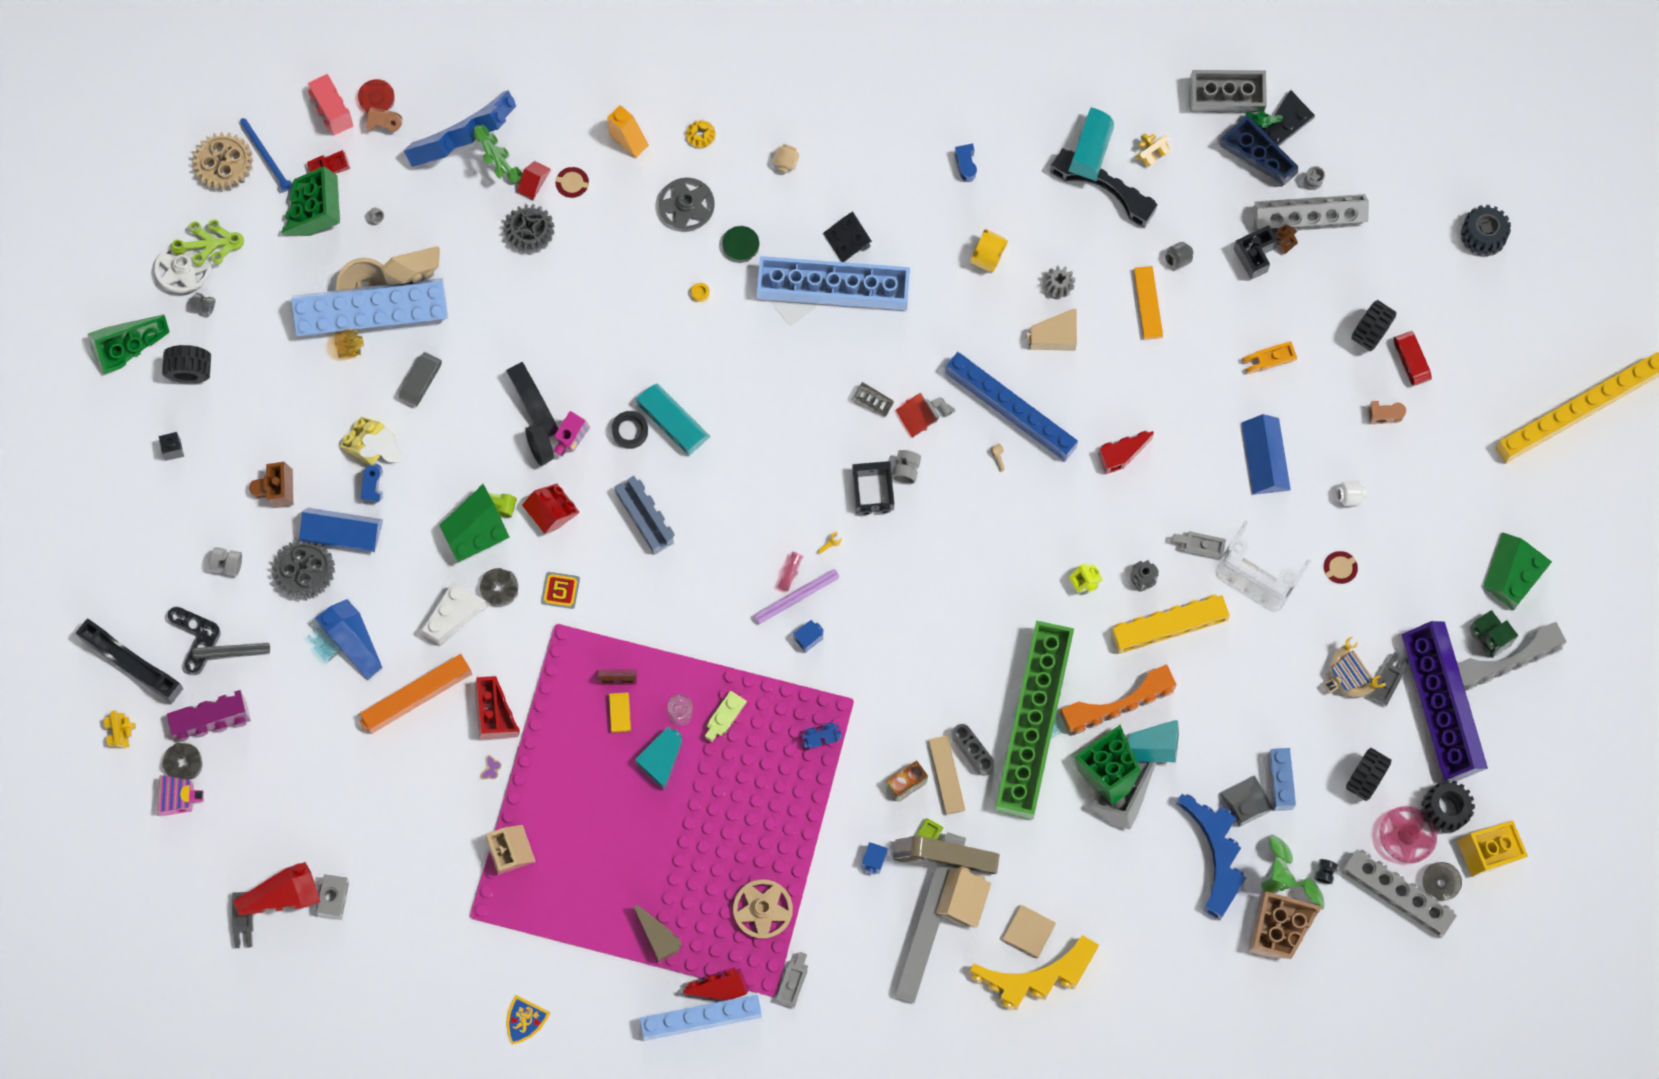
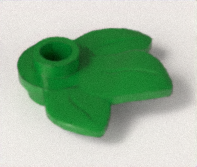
[1245,112,1283,128]

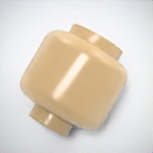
[773,144,799,173]

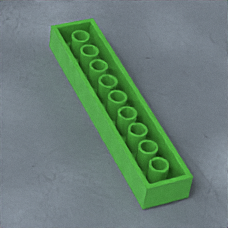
[995,620,1074,820]

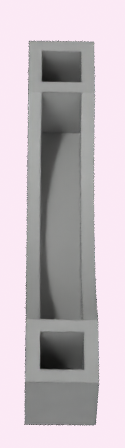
[1457,622,1567,691]

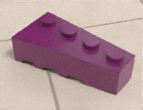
[167,689,251,741]

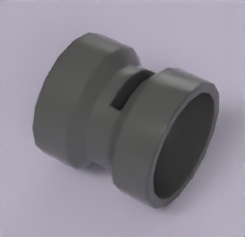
[191,292,216,316]

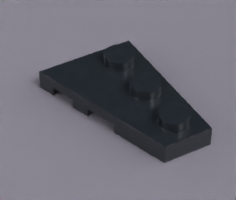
[1264,90,1315,146]

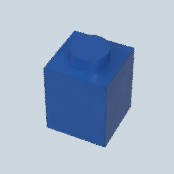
[793,620,824,653]
[861,842,888,875]

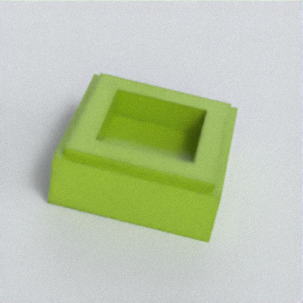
[917,818,944,840]

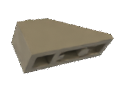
[633,905,682,963]

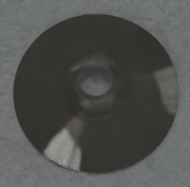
[1422,862,1462,901]

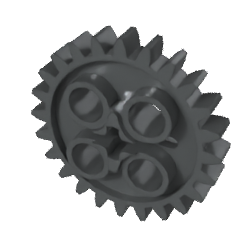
[272,540,335,600]

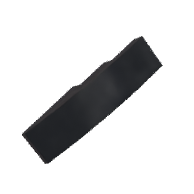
[506,361,559,437]

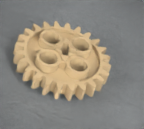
[192,132,254,191]

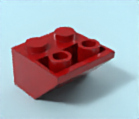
[522,483,580,534]

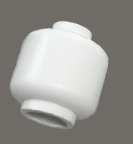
[1337,481,1366,506]

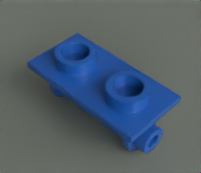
[800,722,842,749]

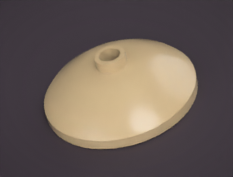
[336,258,387,290]

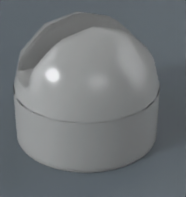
[368,207,384,224]

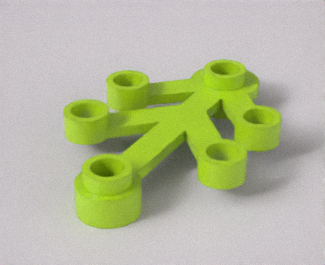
[171,219,244,266]

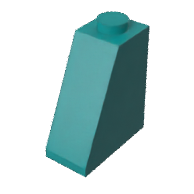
[1129,720,1179,762]
[635,727,682,790]

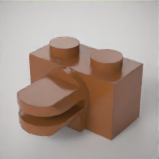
[249,461,294,507]

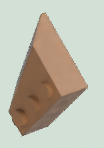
[1248,891,1322,959]

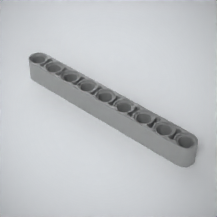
[895,832,966,1003]

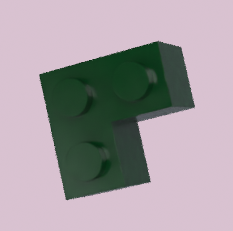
[1470,610,1519,658]

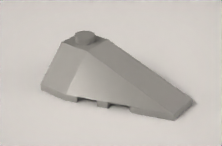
[1091,762,1156,829]

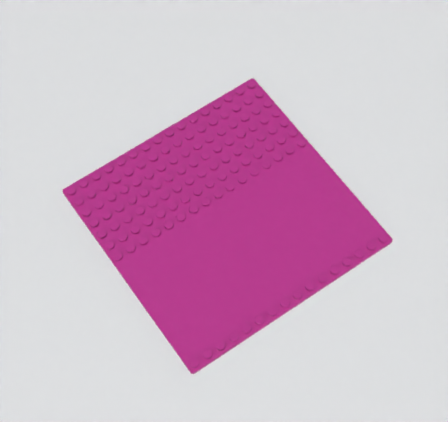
[470,624,854,997]

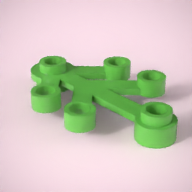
[473,125,523,183]

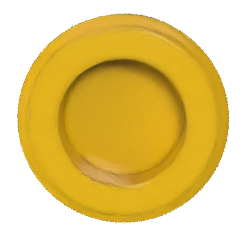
[691,282,710,302]

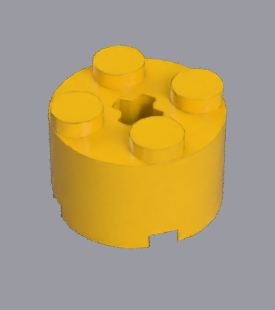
[969,229,1008,272]

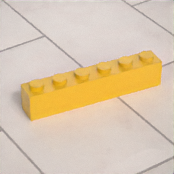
[1111,594,1230,654]

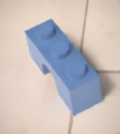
[1268,748,1296,811]

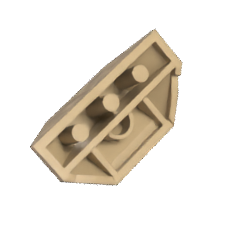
[381,246,440,285]

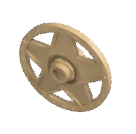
[733,880,793,939]

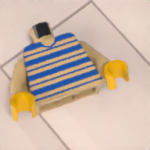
[1324,636,1386,697]

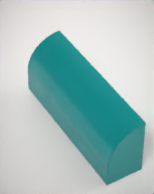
[1069,107,1114,181]
[636,383,711,456]

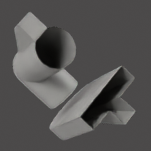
[922,397,956,424]

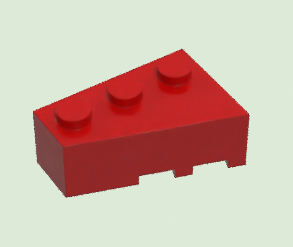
[474,676,520,740]

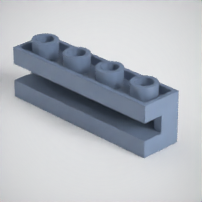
[614,476,675,555]

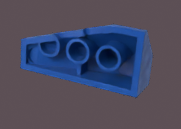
[315,599,383,680]

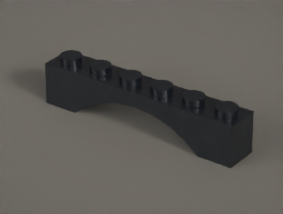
[1050,148,1158,228]
[76,618,184,704]

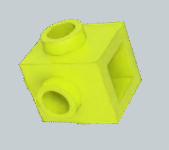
[1068,564,1103,593]

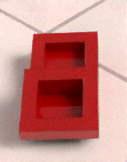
[307,150,350,174]

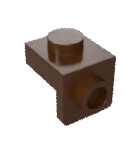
[1274,224,1298,254]

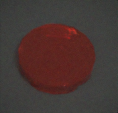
[358,79,395,113]

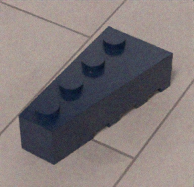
[1220,115,1299,185]

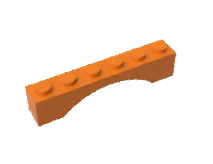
[1060,664,1177,734]

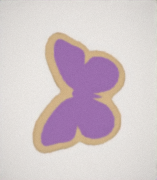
[480,755,501,779]

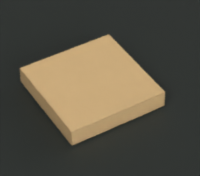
[1003,905,1056,958]

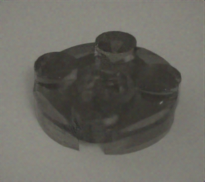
[480,568,519,607]
[162,743,203,780]

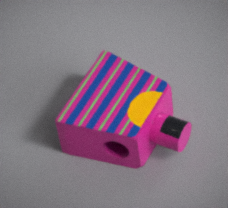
[553,411,591,457]
[157,775,204,816]

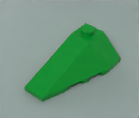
[87,314,170,374]

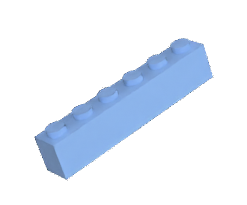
[640,994,762,1041]

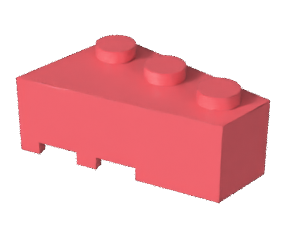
[307,74,354,136]

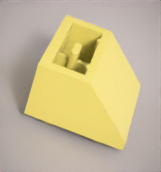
[339,416,395,465]

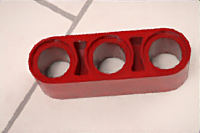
[1393,331,1432,386]

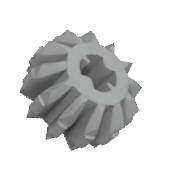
[1043,266,1076,298]

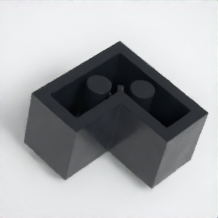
[1233,225,1278,280]

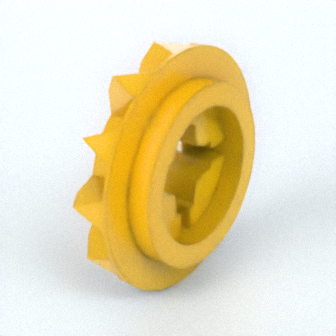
[686,119,716,148]

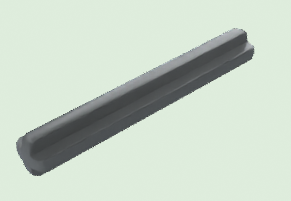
[192,643,270,659]

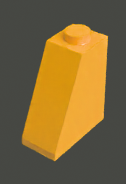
[607,105,649,158]

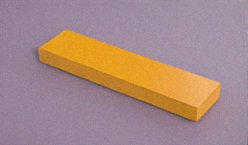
[1134,266,1163,340]

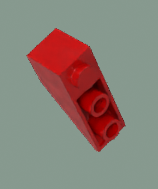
[1098,431,1154,474]
[683,967,749,1001]

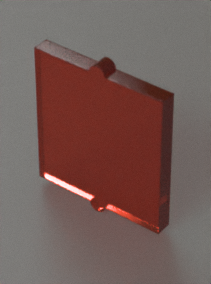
[896,393,937,438]

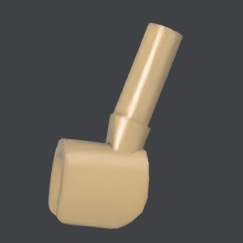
[991,443,1005,471]

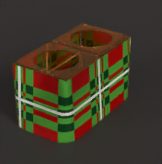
[886,760,928,801]

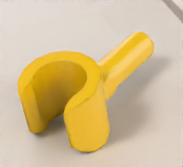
[817,532,842,554]

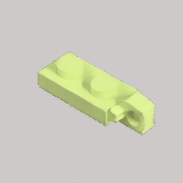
[705,691,747,743]

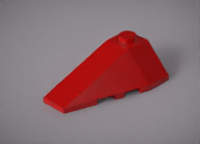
[233,862,321,915]

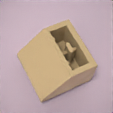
[485,825,536,875]

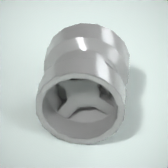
[1304,166,1325,190]

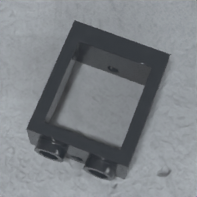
[852,461,895,515]

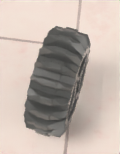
[504,203,555,254]

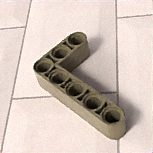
[892,836,1000,874]

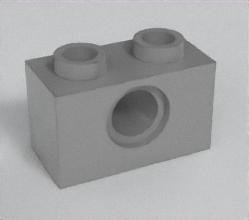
[314,874,349,920]

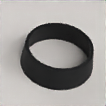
[525,424,554,466]

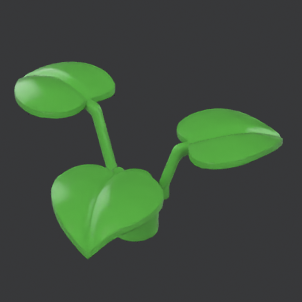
[1261,834,1324,909]

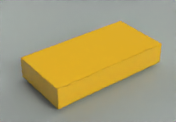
[609,693,631,733]

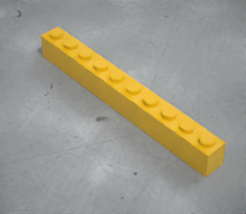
[1496,352,1659,463]

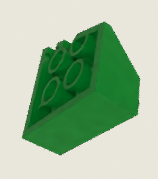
[281,166,340,236]
[439,483,510,562]
[1483,532,1552,610]
[1074,724,1141,805]

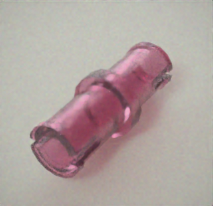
[777,552,804,592]

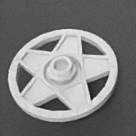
[155,245,212,293]

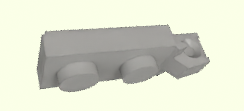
[1171,531,1226,559]
[776,952,808,1009]

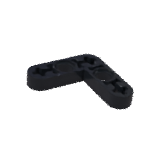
[168,607,221,675]

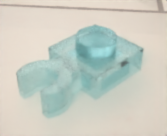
[308,628,342,663]

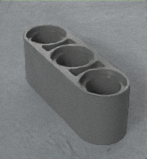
[399,352,442,407]
[952,724,994,776]

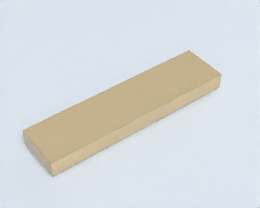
[929,735,966,815]

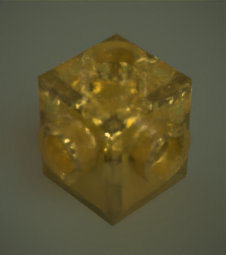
[335,329,364,358]

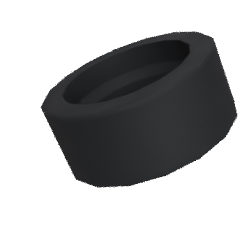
[612,411,648,449]

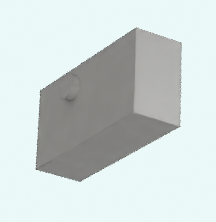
[1190,70,1267,112]

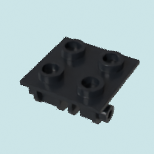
[824,211,872,262]

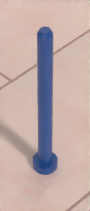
[240,118,293,192]

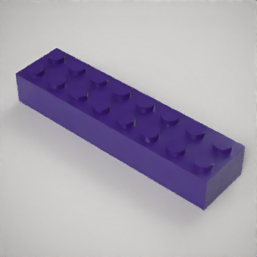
[1401,621,1488,781]

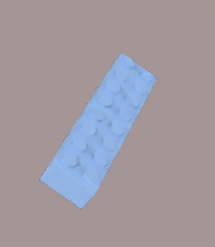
[757,256,910,310]
[291,278,448,336]

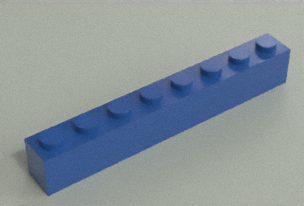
[945,351,1078,462]

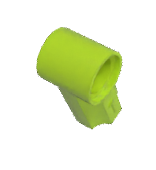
[488,492,517,518]

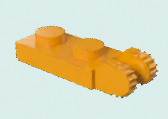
[1242,341,1298,374]

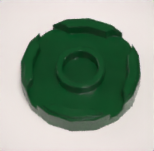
[722,225,760,263]

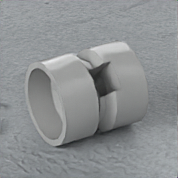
[892,450,922,484]
[209,547,243,577]

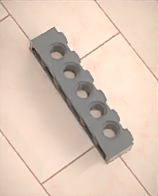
[1254,194,1369,229]
[1342,849,1457,938]

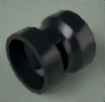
[1314,859,1338,884]

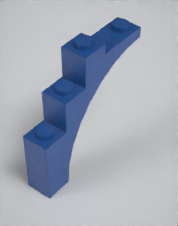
[404,90,517,167]
[1176,794,1246,921]

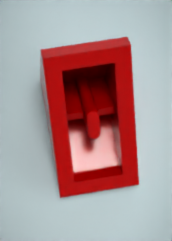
[517,161,551,200]

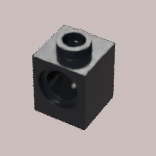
[158,432,184,461]

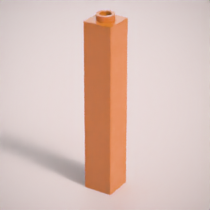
[359,654,472,734]

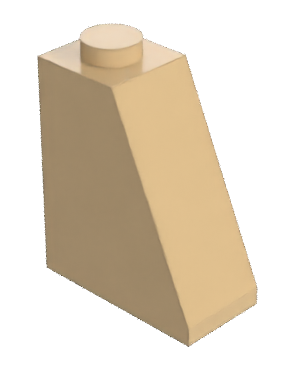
[1027,309,1077,351]

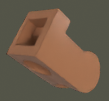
[366,107,403,131]
[1368,401,1406,424]

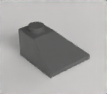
[1220,775,1274,827]

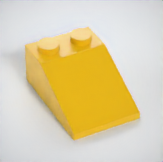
[1457,820,1528,877]

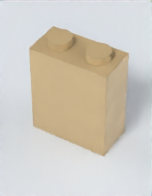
[936,866,991,928]

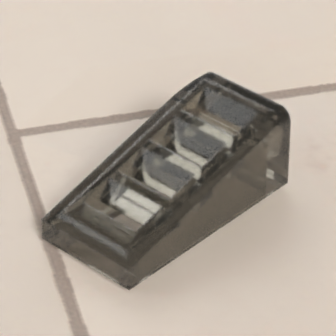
[851,382,894,417]

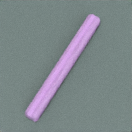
[754,569,839,624]

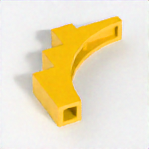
[969,935,1099,1010]

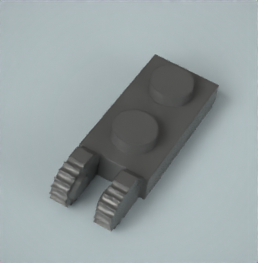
[1369,652,1409,706]
[232,892,254,948]

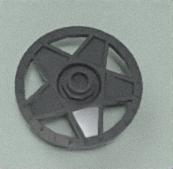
[659,177,715,231]

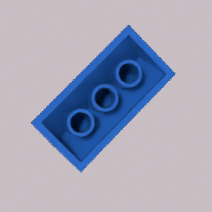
[1241,414,1291,495]
[299,508,383,552]

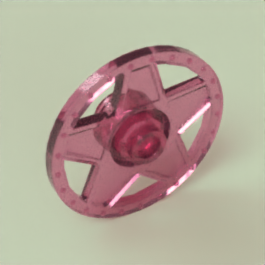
[1379,806,1437,863]

